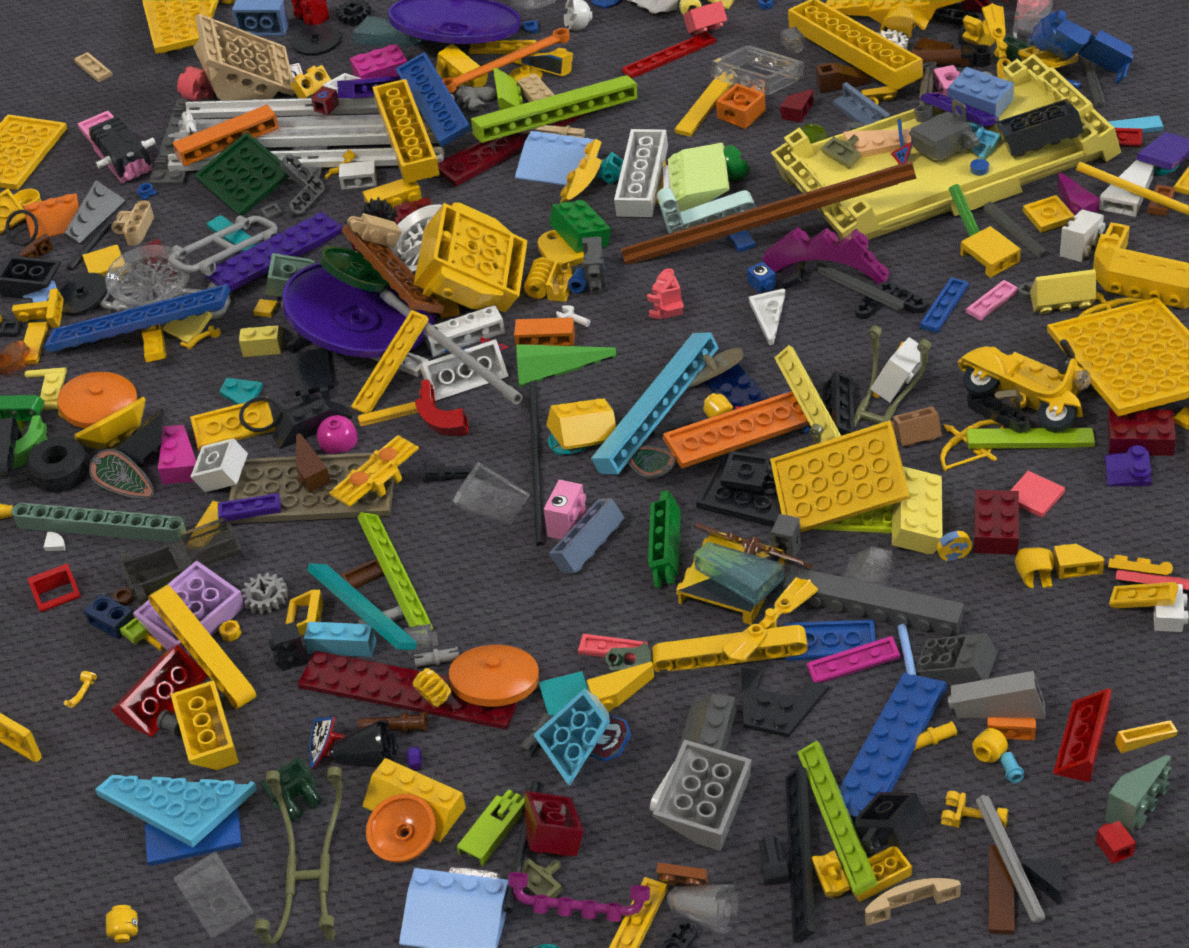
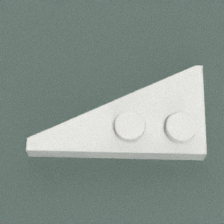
[749,289,785,345]

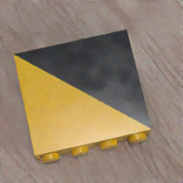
[676,532,785,625]

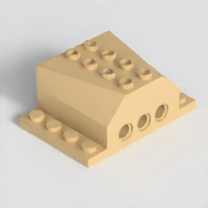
[193,13,295,101]

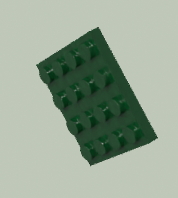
[194,132,290,216]

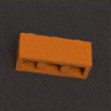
[514,317,575,349]

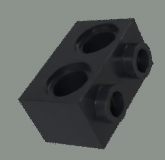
[268,622,308,672]

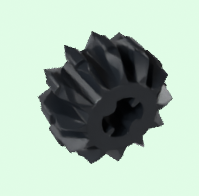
[362,196,393,221]

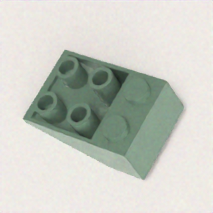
[1105,755,1172,834]

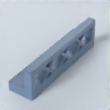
[833,82,891,126]

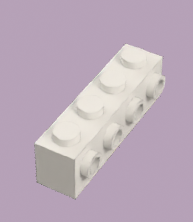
[423,305,505,357]

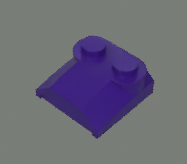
[1103,445,1151,486]

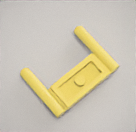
[24,367,67,410]

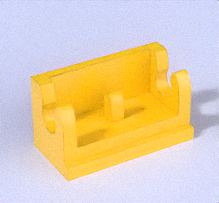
[546,260,573,302]

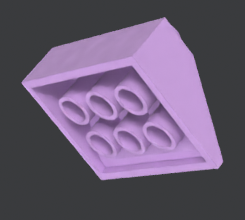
[133,560,245,655]

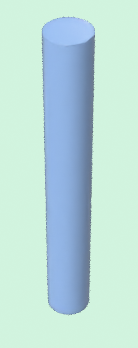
[897,624,917,675]

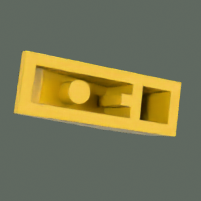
[587,661,654,712]

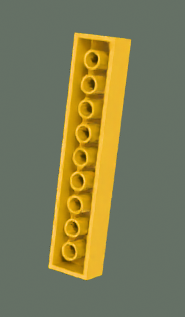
[788,0,923,90]

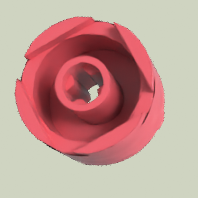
[177,66,214,102]

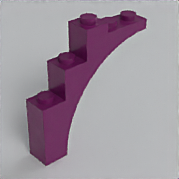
[762,226,890,285]

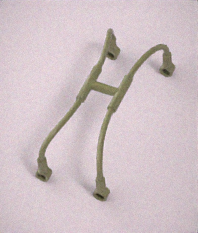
[809,325,931,445]
[254,766,343,946]

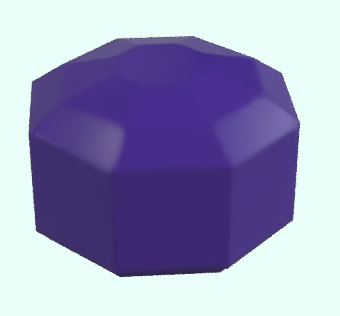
[406,746,422,770]

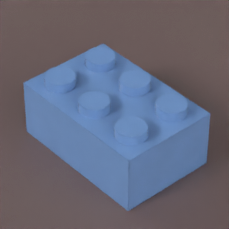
[232,0,289,36]
[948,67,1014,117]

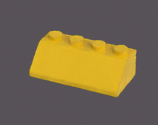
[170,680,239,770]
[363,758,466,842]

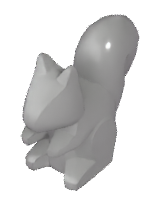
[455,85,496,111]

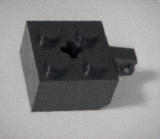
[855,792,927,853]

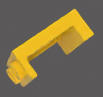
[960,226,1021,278]

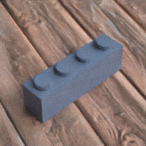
[549,498,625,574]

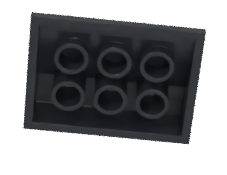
[996,98,1084,157]

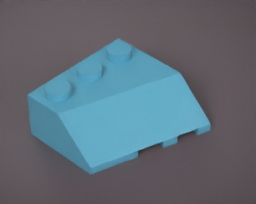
[534,688,610,785]

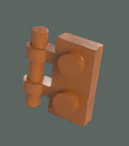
[656,863,709,889]

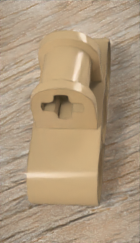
[111,201,154,246]

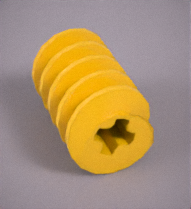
[524,257,554,299]

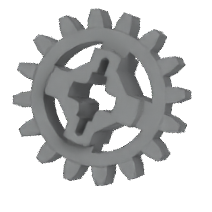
[241,573,288,614]

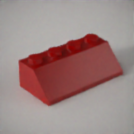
[111,644,208,737]

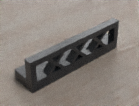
[823,371,854,436]

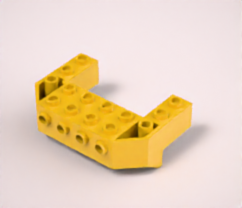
[1093,222,1189,309]

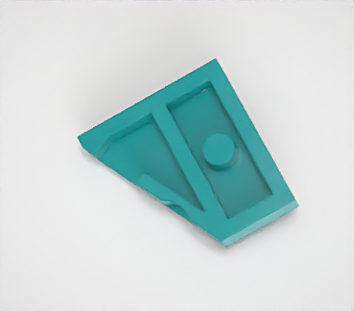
[219,378,263,405]

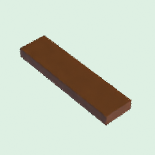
[988,845,1015,935]

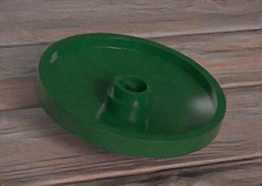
[319,246,390,292]

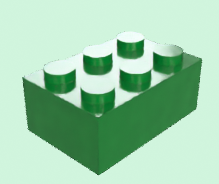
[549,200,611,252]

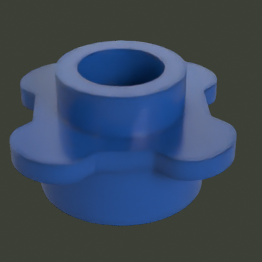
[137,183,157,199]

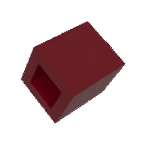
[311,86,339,115]

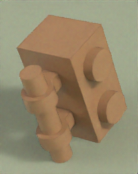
[892,406,942,446]

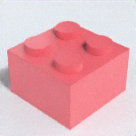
[683,1,727,36]

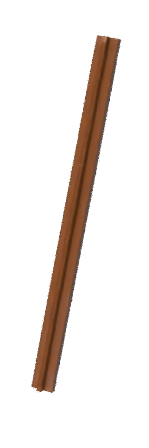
[621,161,917,265]

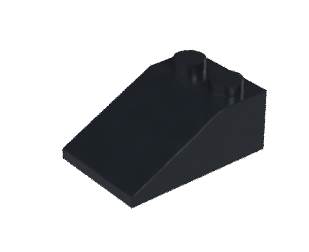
[0,255,61,298]

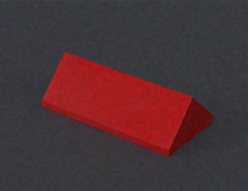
[1053,688,1112,783]

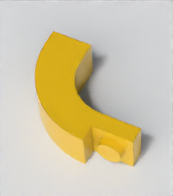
[962,15,1001,47]

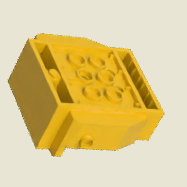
[414,203,527,313]

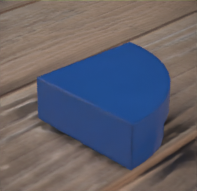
[521,20,539,33]

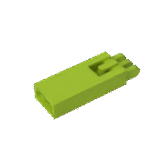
[457,790,525,866]

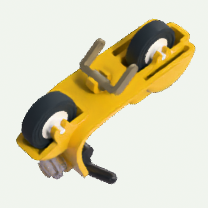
[957,339,1092,433]

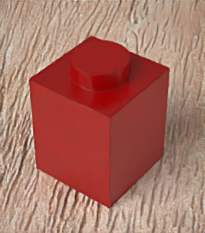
[1096,821,1136,864]

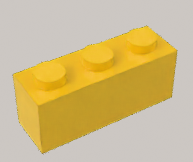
[363,179,422,209]

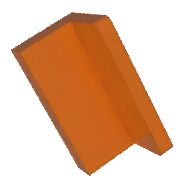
[987,717,1036,741]

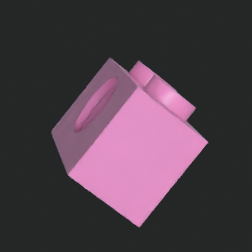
[933,65,960,96]

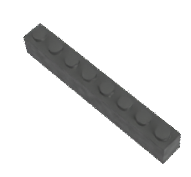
[784,566,964,636]

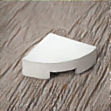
[43,532,66,551]

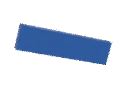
[919,277,969,333]

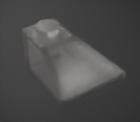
[842,546,893,586]

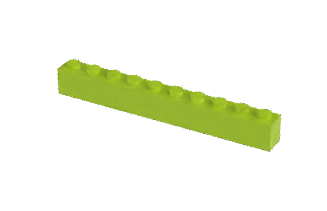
[471,75,637,143]

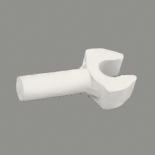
[556,305,590,327]

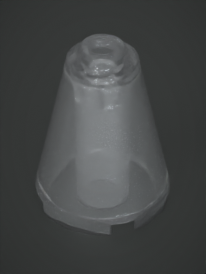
[667,884,739,934]

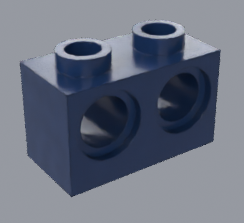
[83,594,134,640]

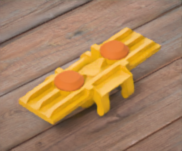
[329,435,419,507]

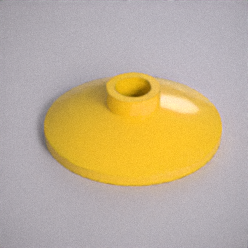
[509,65,543,84]

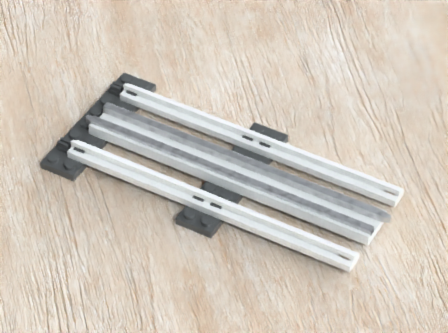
[149,94,455,186]

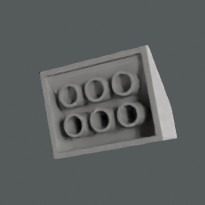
[652,740,752,851]

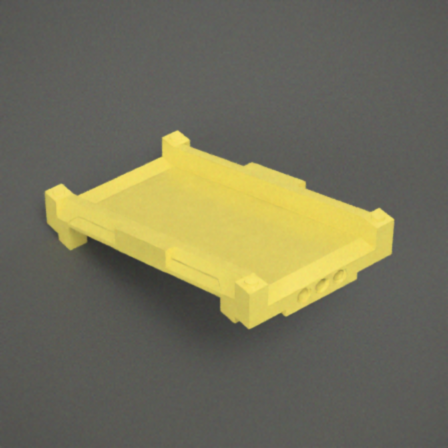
[771,54,1121,248]

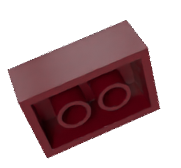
[1107,409,1176,456]
[974,490,1019,555]

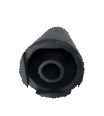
[330,719,397,765]

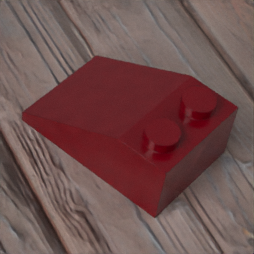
[524,791,584,857]

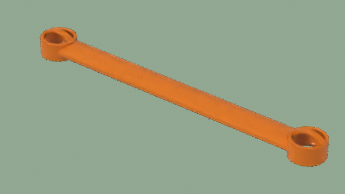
[442,28,570,93]

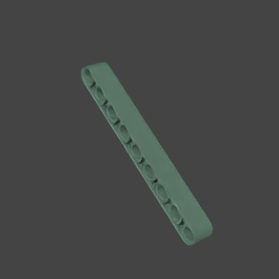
[11,503,188,543]

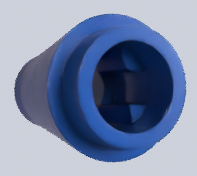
[568,268,586,293]

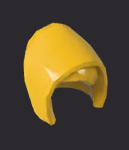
[1015,547,1054,588]

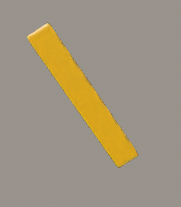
[148,585,256,709]
[652,625,808,672]

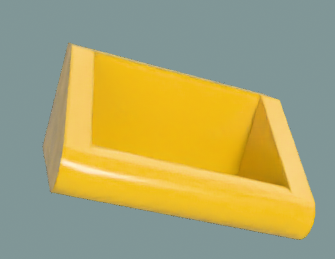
[285,590,324,636]

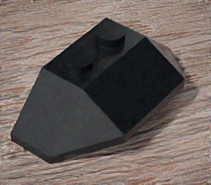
[272,396,352,449]
[113,408,164,466]

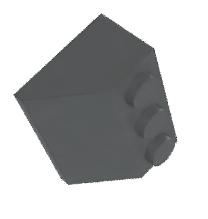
[675,694,736,760]

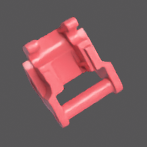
[647,268,684,319]

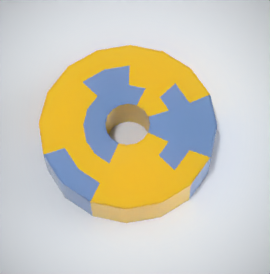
[936,531,972,561]

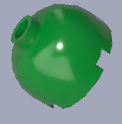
[723,145,750,182]

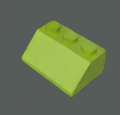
[493,68,523,110]

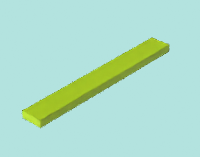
[357,512,433,634]
[797,741,878,896]

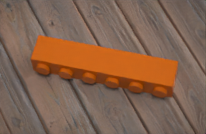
[172,105,279,167]

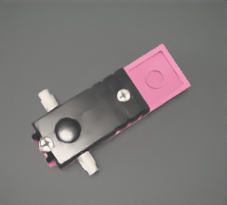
[77,111,156,183]

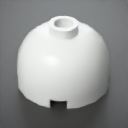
[564,0,592,31]

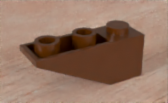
[816,62,871,92]

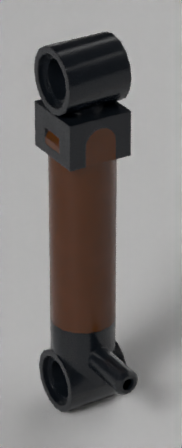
[908,44,991,68]

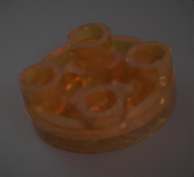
[0,340,31,375]

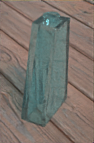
[352,15,421,47]
[694,542,784,606]

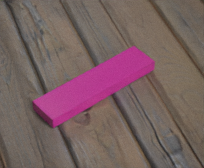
[807,636,900,683]

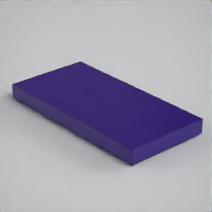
[920,92,1000,126]
[1137,132,1189,170]

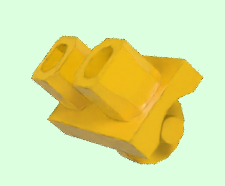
[811,850,850,898]

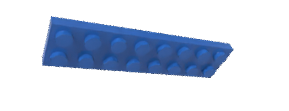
[395,52,472,147]
[839,673,947,822]

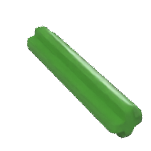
[949,184,980,237]

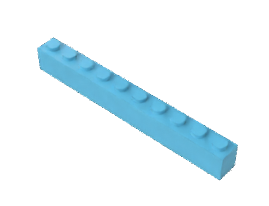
[591,332,719,474]

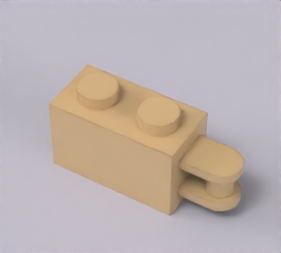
[347,213,402,248]

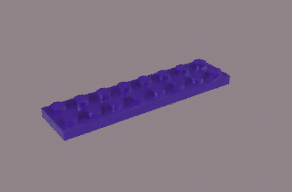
[205,212,343,292]

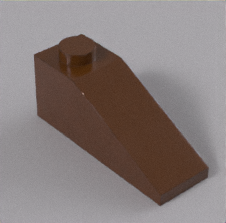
[296,433,330,492]

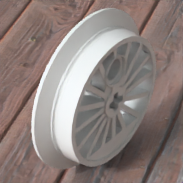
[388,204,442,275]

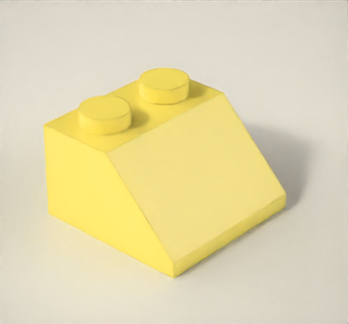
[239,325,284,357]

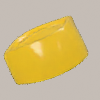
[14,189,41,208]

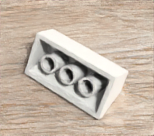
[419,339,508,401]

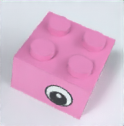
[544,480,588,539]

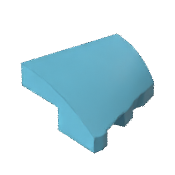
[966,121,1002,159]

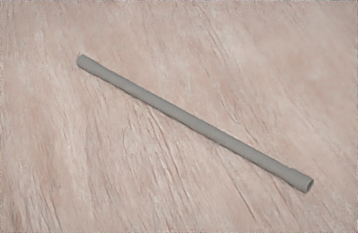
[380,289,522,404]

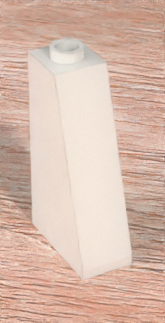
[1099,160,1155,217]

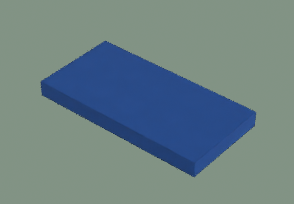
[784,620,876,661]
[145,807,242,866]

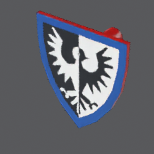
[309,717,345,770]

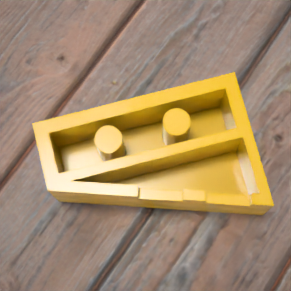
[436,43,488,88]

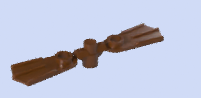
[694,523,812,570]

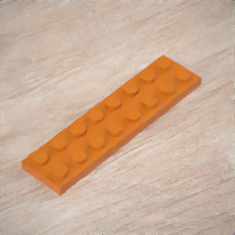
[663,391,810,469]

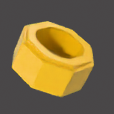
[219,620,242,642]

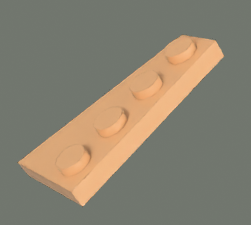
[843,129,914,158]

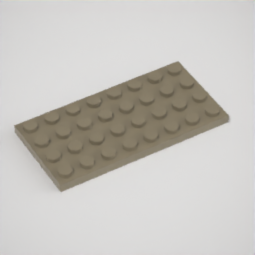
[226,452,394,524]

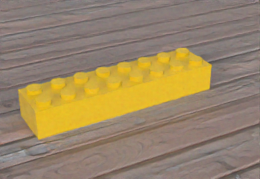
[373,79,439,183]

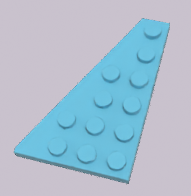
[95,775,257,847]

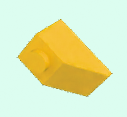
[1053,544,1104,579]

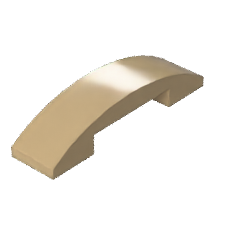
[865,878,961,926]

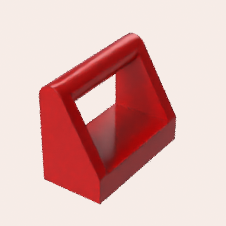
[27,563,81,613]

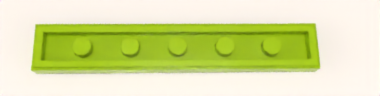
[966,428,1095,449]

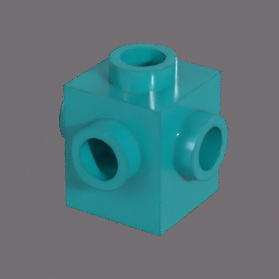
[597,152,624,185]

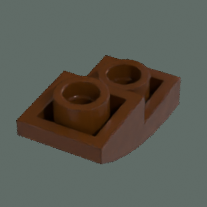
[19,234,53,259]

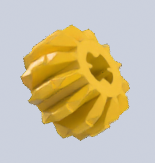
[413,668,451,707]

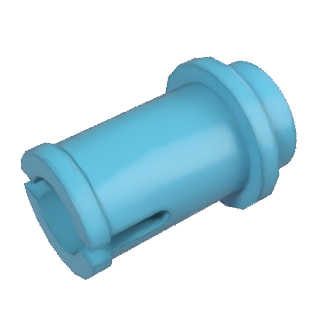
[1000,752,1024,783]

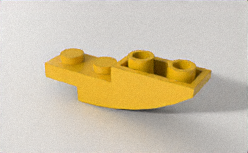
[560,139,602,203]
[141,324,166,363]

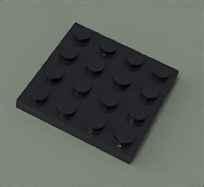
[696,449,782,527]

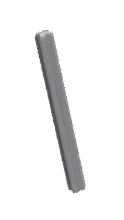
[976,795,1045,924]

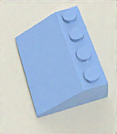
[515,131,599,186]
[399,868,509,948]

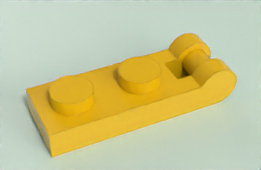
[1108,555,1173,575]

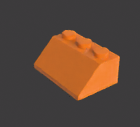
[24,193,80,239]

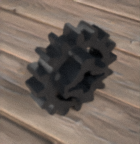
[336,0,371,25]

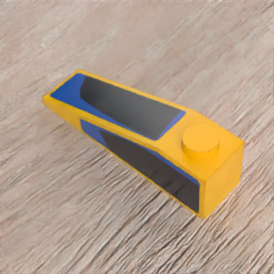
[514,48,573,76]

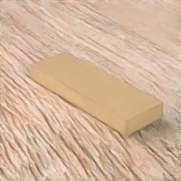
[74,52,113,82]

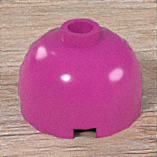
[317,415,358,454]

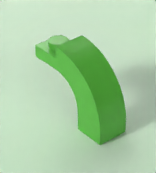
[13,415,48,469]

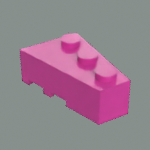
[158,425,196,484]

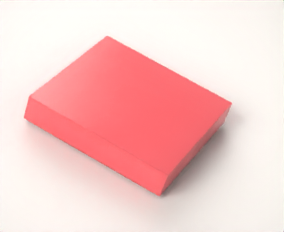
[1010,471,1065,518]

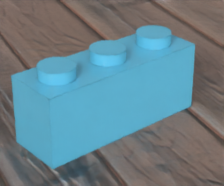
[304,622,376,657]

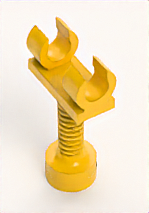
[941,791,1008,828]

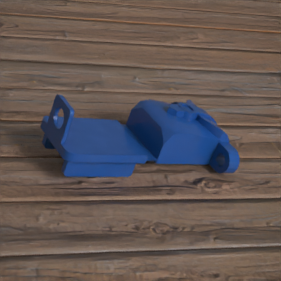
[1028,9,1134,84]

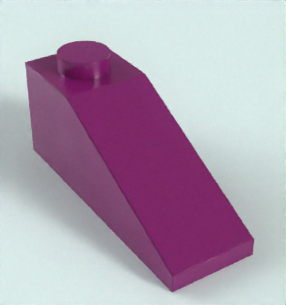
[1057,173,1100,215]

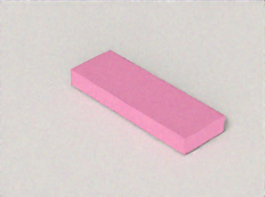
[966,280,1018,321]

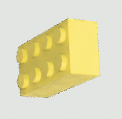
[892,466,942,554]

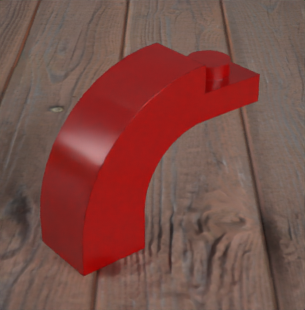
[415,379,469,436]

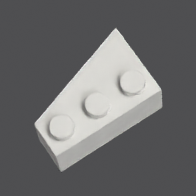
[870,337,922,402]

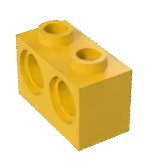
[290,65,331,99]

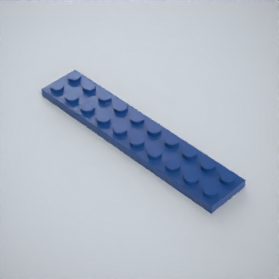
[45,284,230,352]

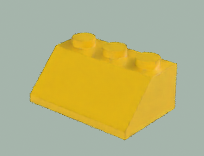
[546,398,616,450]

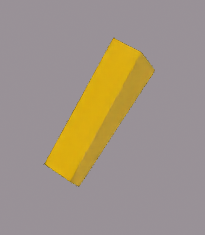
[1115,720,1178,753]

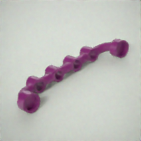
[508,872,650,922]

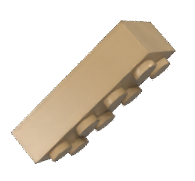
[517,73,554,102]

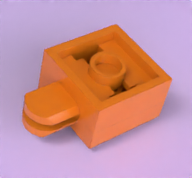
[716,83,766,129]

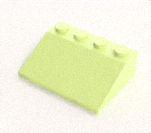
[668,143,729,212]

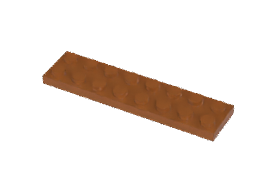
[341,225,445,314]

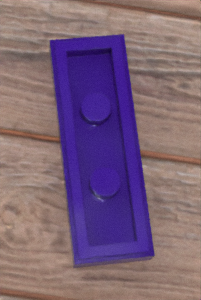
[218,493,281,522]

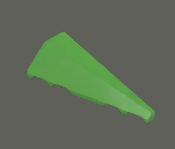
[517,344,616,387]

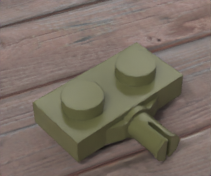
[821,134,861,169]
[511,858,563,898]

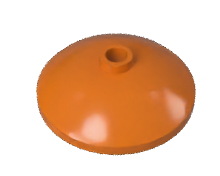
[366,794,436,863]

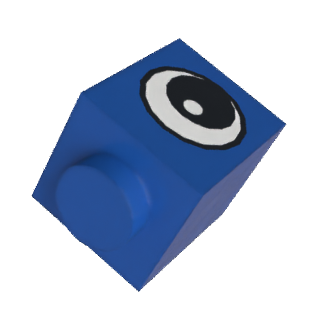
[747,262,776,294]

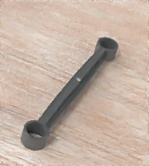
[914,62,937,122]

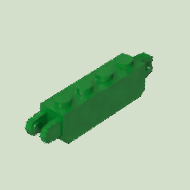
[648,490,681,588]

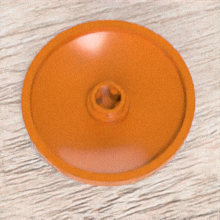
[57,372,137,428]
[449,645,539,707]

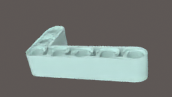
[657,188,756,234]

